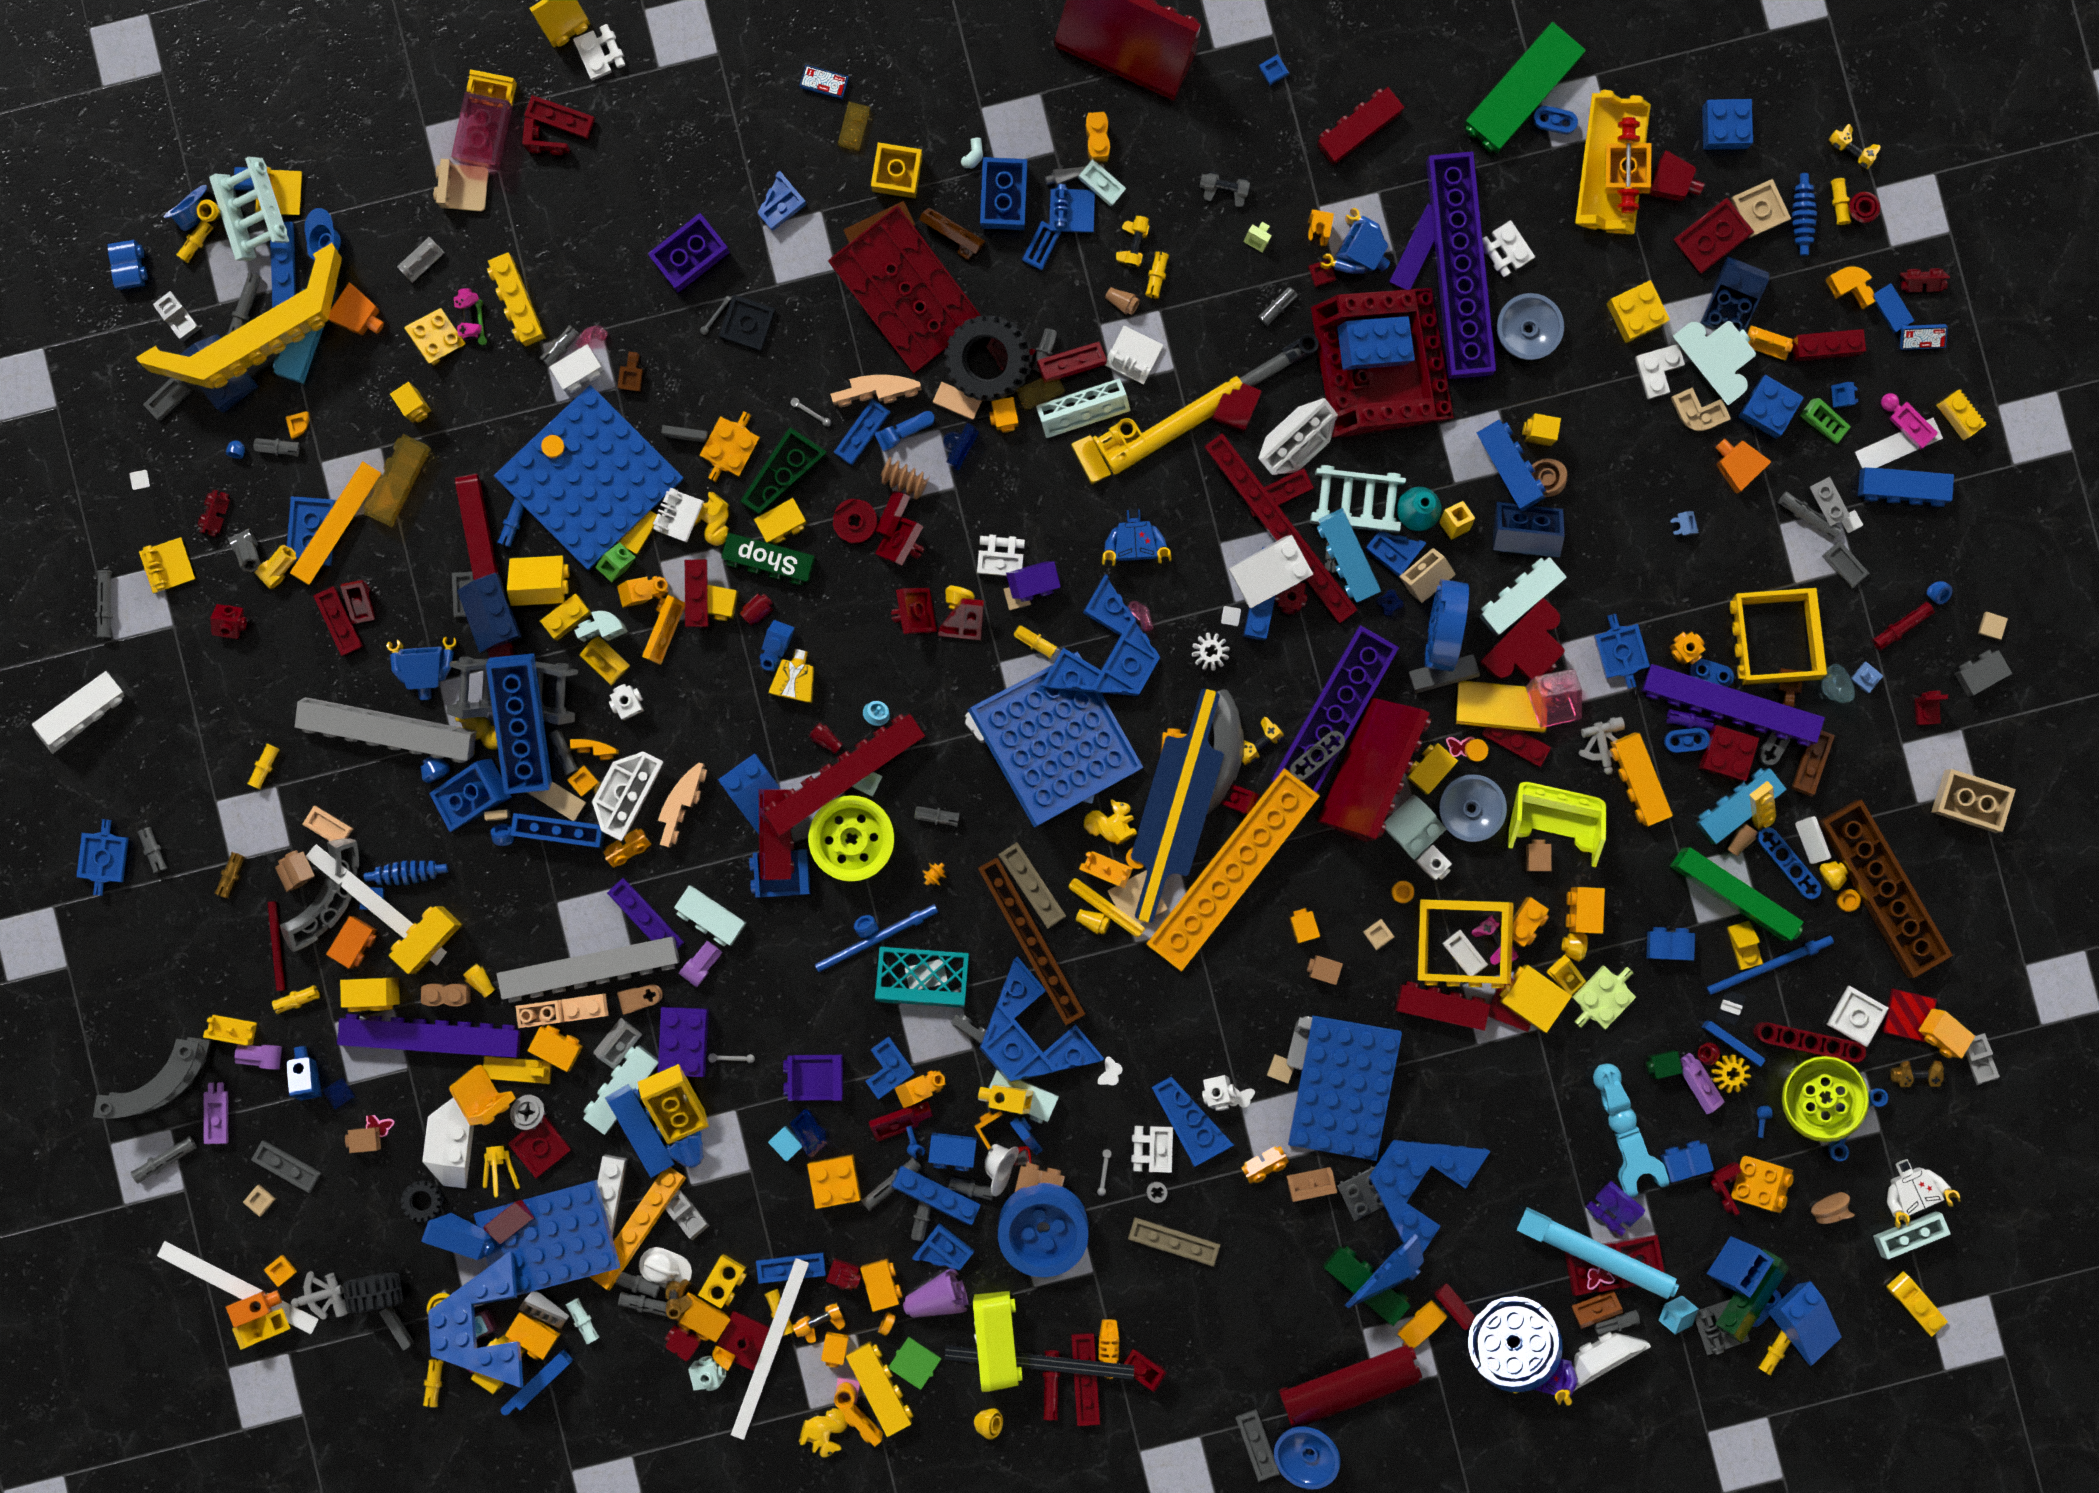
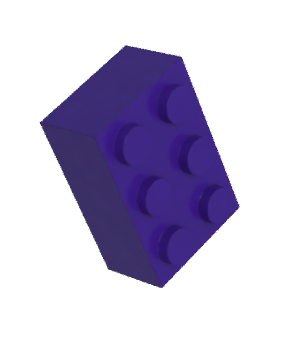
[648,213,730,293]
[658,1007,709,1077]

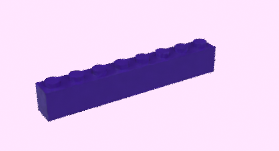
[1641,664,1825,747]
[337,1014,522,1057]

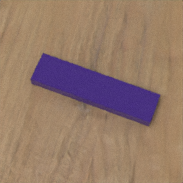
[1389,204,1434,290]
[607,878,685,949]

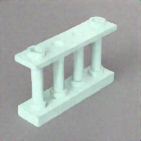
[209,157,289,261]
[1310,465,1406,534]

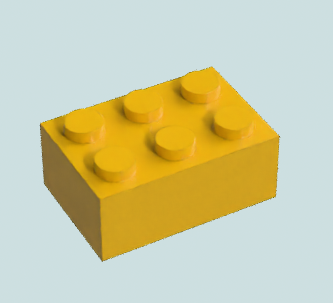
[388,906,462,974]
[340,978,400,1012]
[637,1064,709,1144]

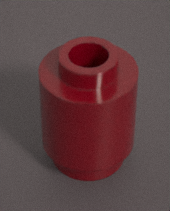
[740,593,773,626]

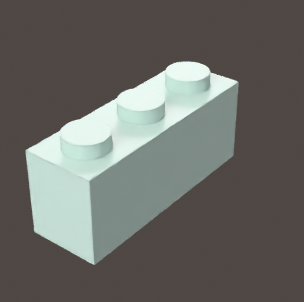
[674,886,746,946]
[989,1070,1059,1124]
[1873,1211,1950,1259]

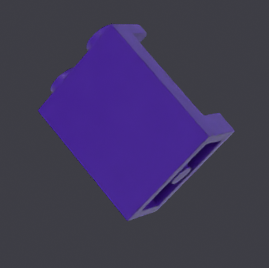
[783,1054,843,1101]

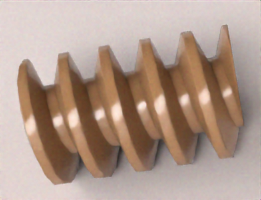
[881,457,930,500]

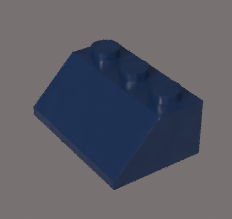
[180,334,259,413]
[1493,502,1565,557]
[457,573,522,653]

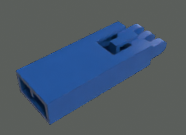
[501,1350,573,1415]

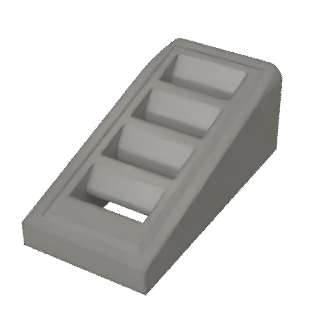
[519,1291,569,1329]

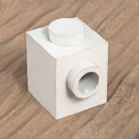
[1415,845,1452,880]

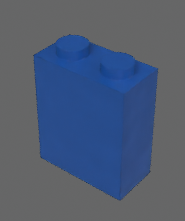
[1707,1236,1774,1298]

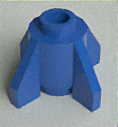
[667,1131,704,1168]

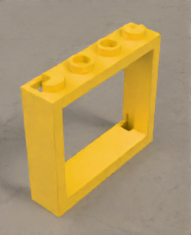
[1730,588,1827,685]
[1418,899,1513,988]

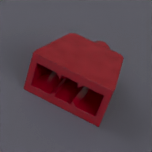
[1647,150,1704,201]

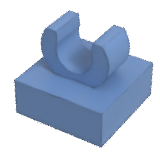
[1671,511,1699,535]
[1850,662,1883,693]

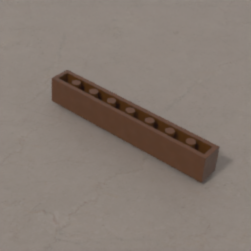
[978,857,1085,1025]

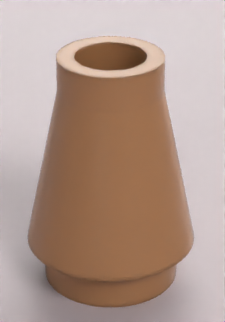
[1105,287,1140,315]
[1727,823,1758,856]

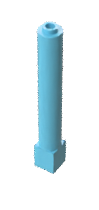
[1517,1207,1679,1299]

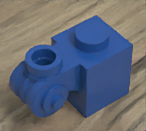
[760,620,795,672]

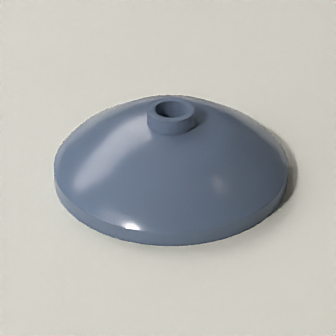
[1497,293,1564,360]
[1439,775,1507,842]

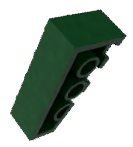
[740,427,827,515]

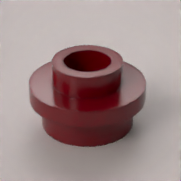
[1698,1043,1720,1065]

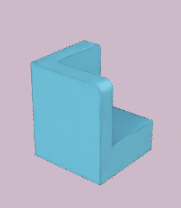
[768,1126,804,1161]
[1659,1296,1699,1334]

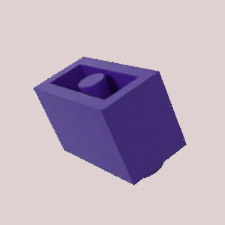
[1006,561,1060,602]

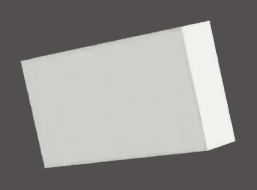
[1442,930,1488,976]

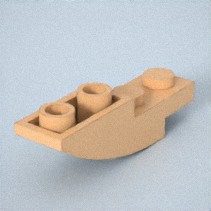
[831,375,922,407]
[658,763,707,847]
[515,994,609,1028]

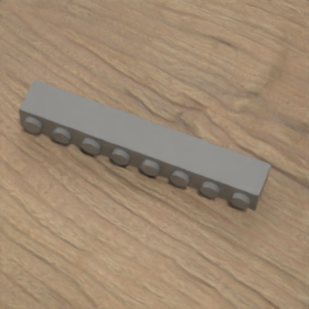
[295,697,477,763]
[497,937,680,1003]

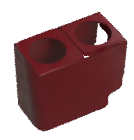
[1212,383,1262,433]

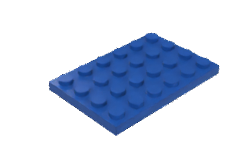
[1288,1015,1402,1161]
[474,1180,621,1295]

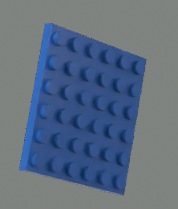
[494,385,684,571]
[968,652,1144,828]

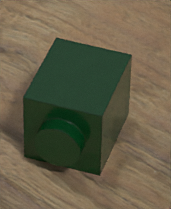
[1646,1050,1683,1079]

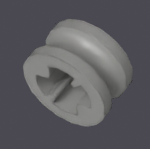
[1146,1182,1167,1203]

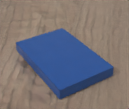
[287,496,337,566]

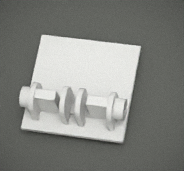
[1105,326,1163,384]
[653,488,704,542]

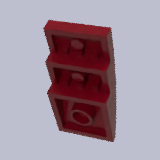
[1564,1235,1665,1296]

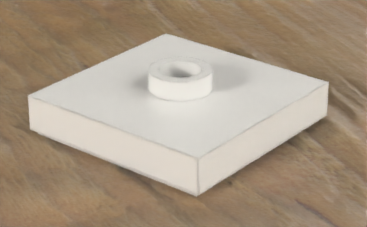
[1826,986,1889,1047]

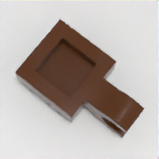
[617,352,643,392]
[1778,668,1803,707]

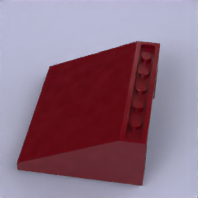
[1054,0,1201,101]
[1311,288,1454,437]
[1317,697,1431,842]

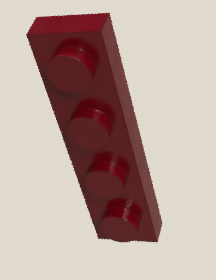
[1071,1333,1100,1426]

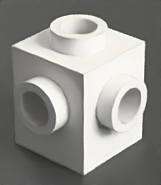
[609,684,644,720]
[1202,1075,1236,1111]

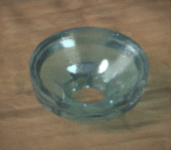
[1821,664,1855,703]

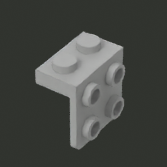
[1286,1016,1312,1070]

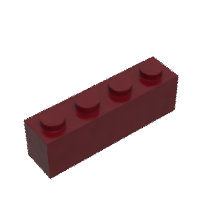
[1317,87,1405,166]
[759,788,794,880]
[1395,981,1491,1031]

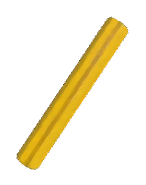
[1068,878,1145,938]

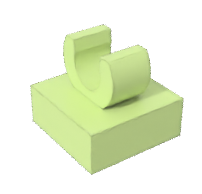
[1244,222,1271,253]

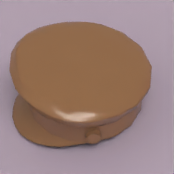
[1532,459,1567,497]
[1811,1192,1855,1224]

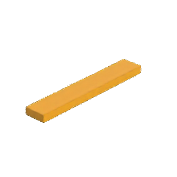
[290,461,382,585]

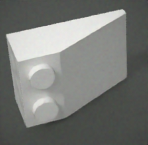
[1229,535,1313,608]

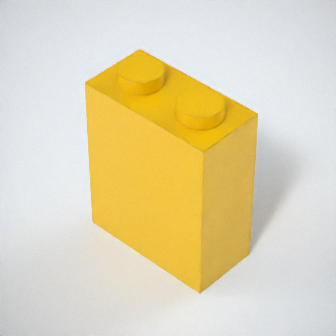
[507,556,569,606]
[1499,965,1572,1033]

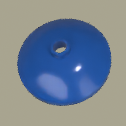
[1274,1427,1340,1489]

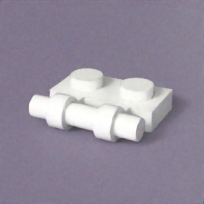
[573,24,625,81]
[1482,220,1535,277]
[977,535,1025,576]
[1131,1126,1173,1173]

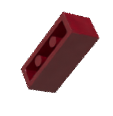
[1792,329,1866,361]

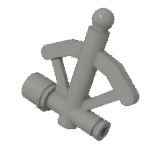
[1579,717,1625,775]
[291,1271,349,1319]

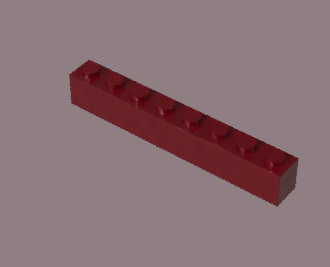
[761,714,925,837]

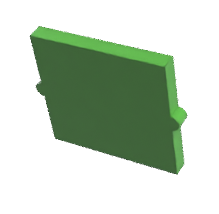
[889,1337,941,1390]

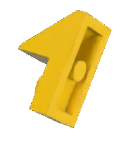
[1727,921,1763,970]
[1547,955,1586,996]

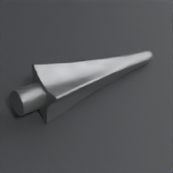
[1045,164,1104,188]

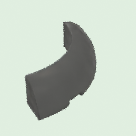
[1207,690,1244,814]
[280,838,359,952]

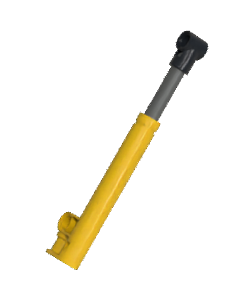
[1092,333,1319,475]

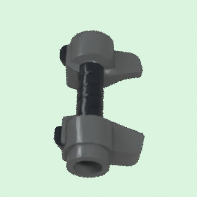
[1200,171,1250,207]

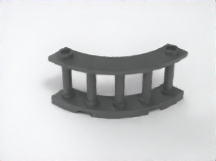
[447,657,578,725]
[93,1037,212,1118]

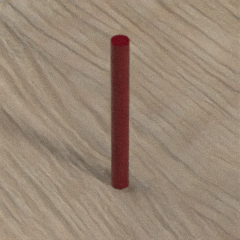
[267,901,285,991]

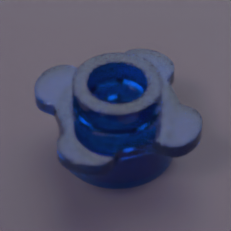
[1377,589,1403,616]

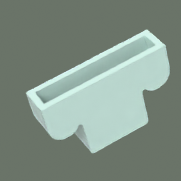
[1673,321,1756,405]

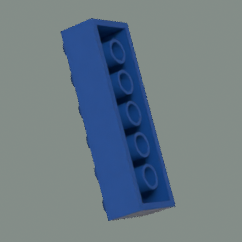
[486,654,552,794]

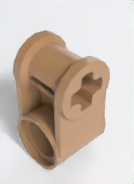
[617,984,663,1014]

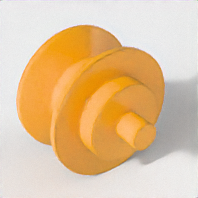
[923,863,946,886]

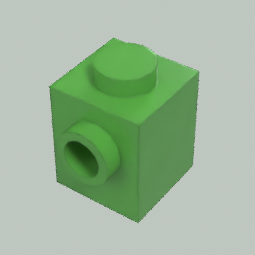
[596,542,636,582]

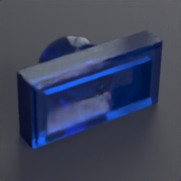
[943,423,979,470]
[790,1109,827,1157]

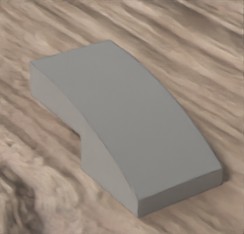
[153,291,200,342]
[1966,1033,2000,1085]
[665,1189,709,1240]

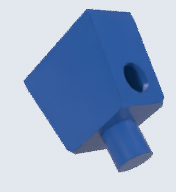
[287,1046,322,1101]

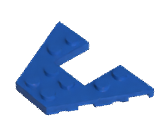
[1040,574,1160,696]
[979,957,1104,1083]
[1369,1140,1490,1254]
[428,1252,524,1388]

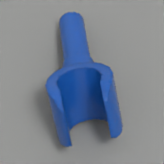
[1757,1105,1772,1138]
[906,1126,925,1159]

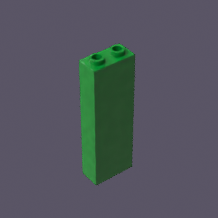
[1463,21,1586,154]
[1670,847,1803,941]

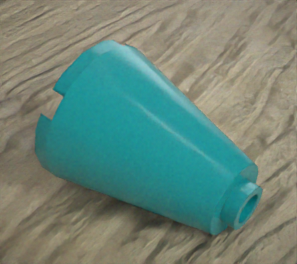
[1397,487,1441,531]

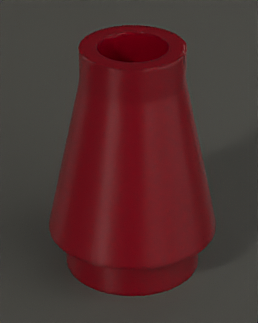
[809,722,843,754]

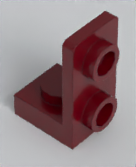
[522,118,570,155]
[1915,691,1948,725]
[1710,1162,1742,1216]

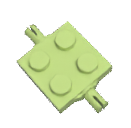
[1572,966,1636,1029]

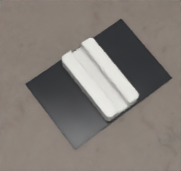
[1716,989,1746,1026]

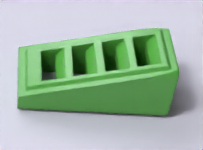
[1800,398,1851,444]

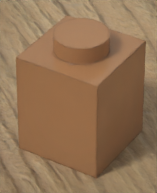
[1526,840,1551,871]
[1307,955,1343,985]
[345,1127,381,1153]

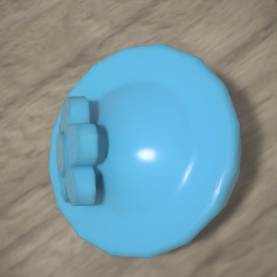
[863,701,890,726]

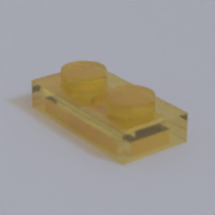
[838,102,870,151]
[1016,378,1065,411]

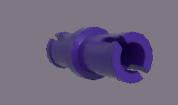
[1667,709,1714,731]

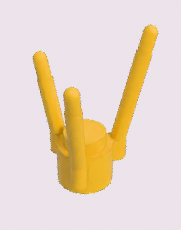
[483,1146,520,1198]

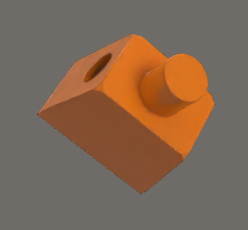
[328,282,384,335]
[1715,438,1771,494]
[226,1290,282,1328]

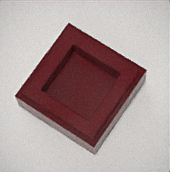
[1308,259,1336,288]

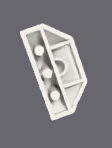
[1258,398,1338,475]
[592,752,663,841]
[422,1097,474,1188]
[1572,1332,1651,1391]

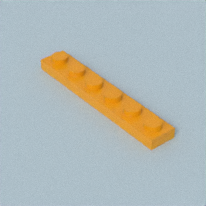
[590,1167,686,1291]

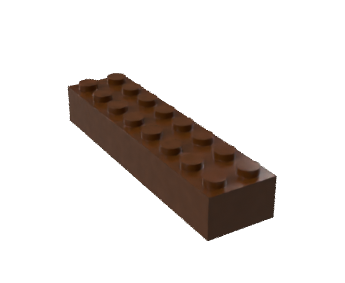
[1818,799,1953,978]

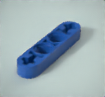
[1756,827,1821,899]

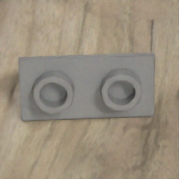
[397,237,444,283]
[1810,477,1850,526]

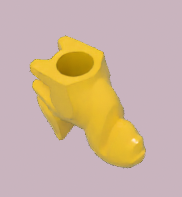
[693,492,729,546]
[455,717,498,754]
[1083,799,1137,845]
[799,1408,848,1457]

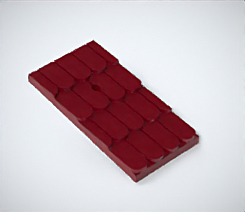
[828,205,981,374]

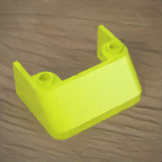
[1508,782,1606,867]
[973,1291,1023,1392]

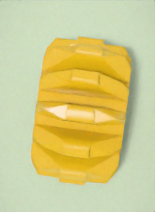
[1711,1055,1751,1093]

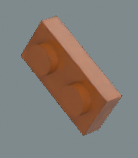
[1572,1290,1623,1329]

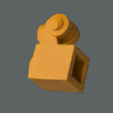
[617,576,669,608]
[894,1070,946,1108]

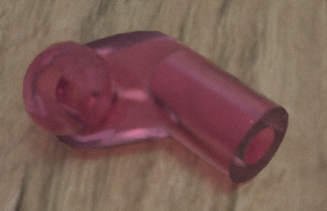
[575,325,607,348]
[1128,601,1153,631]

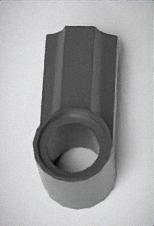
[229,529,261,572]

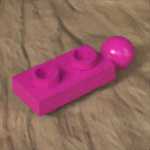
[1881,393,1938,450]

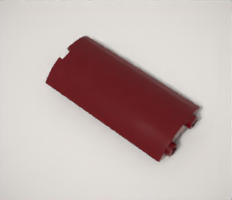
[1279,1343,1423,1428]

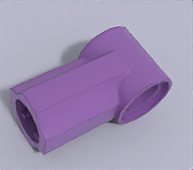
[679,941,723,987]
[235,1044,282,1069]

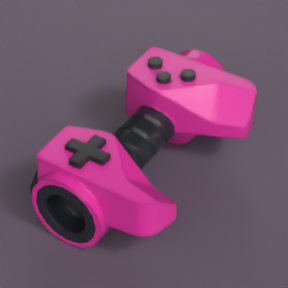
[454,288,482,339]
[1472,915,1518,965]

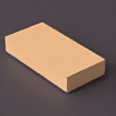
[933,382,982,420]
[302,806,353,841]

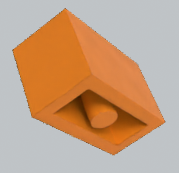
[326,916,377,968]

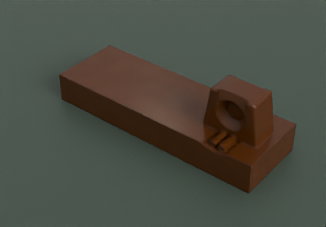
[919,208,985,260]
[1791,730,1835,797]

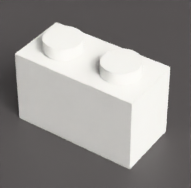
[549,344,604,393]

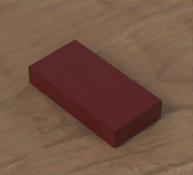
[875,491,910,537]

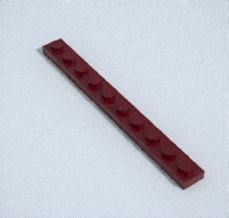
[1204,433,1357,623]

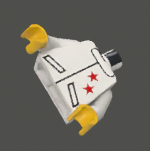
[1887,1159,1960,1228]

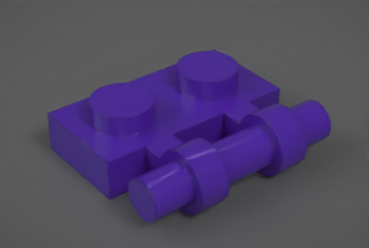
[1586,1181,1645,1236]

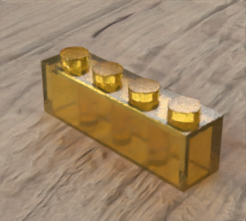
[364,434,431,527]

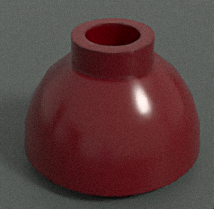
[1849,192,1880,223]

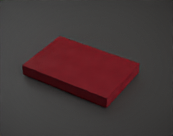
[1674,198,1754,274]

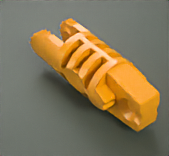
[1099,1319,1119,1379]

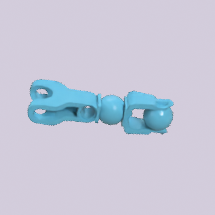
[1593,1064,1669,1199]

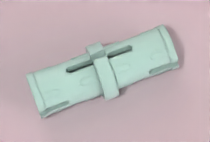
[566,1298,600,1344]

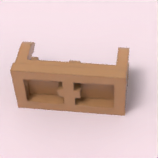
[1287,1167,1337,1202]

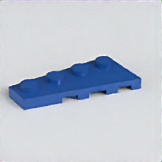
[1152,1077,1234,1167]

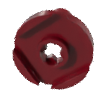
[833,499,877,544]

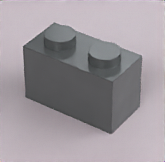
[1955,649,2012,697]

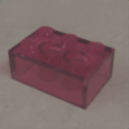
[451,92,512,171]

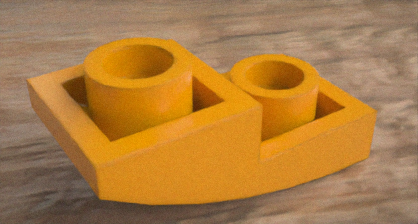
[570,739,619,760]
[1397,1300,1447,1349]

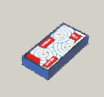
[800,65,849,99]
[1900,324,1948,350]

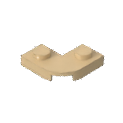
[1671,388,1731,431]

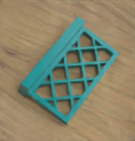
[875,947,969,1008]

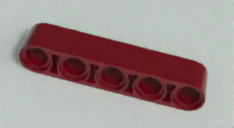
[1753,1022,1866,1062]

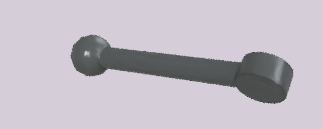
[700,296,732,335]

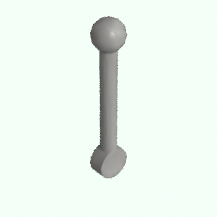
[791,398,831,427]
[708,1053,755,1063]
[1097,1149,1111,1196]

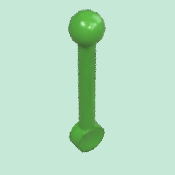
[474,299,487,345]

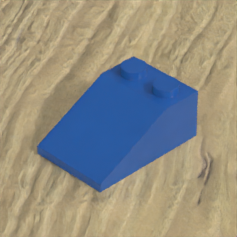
[718,754,781,834]
[429,758,512,832]
[1768,1281,1841,1366]

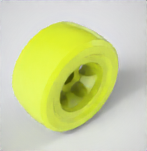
[1782,1056,1869,1142]

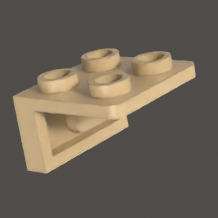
[433,159,489,212]

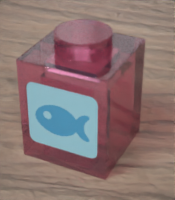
[475,1308,497,1339]

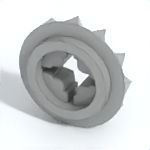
[510,1095,546,1131]

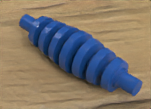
[1792,173,1817,256]
[364,860,448,885]

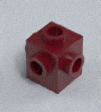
[1274,583,1307,615]
[210,604,247,639]

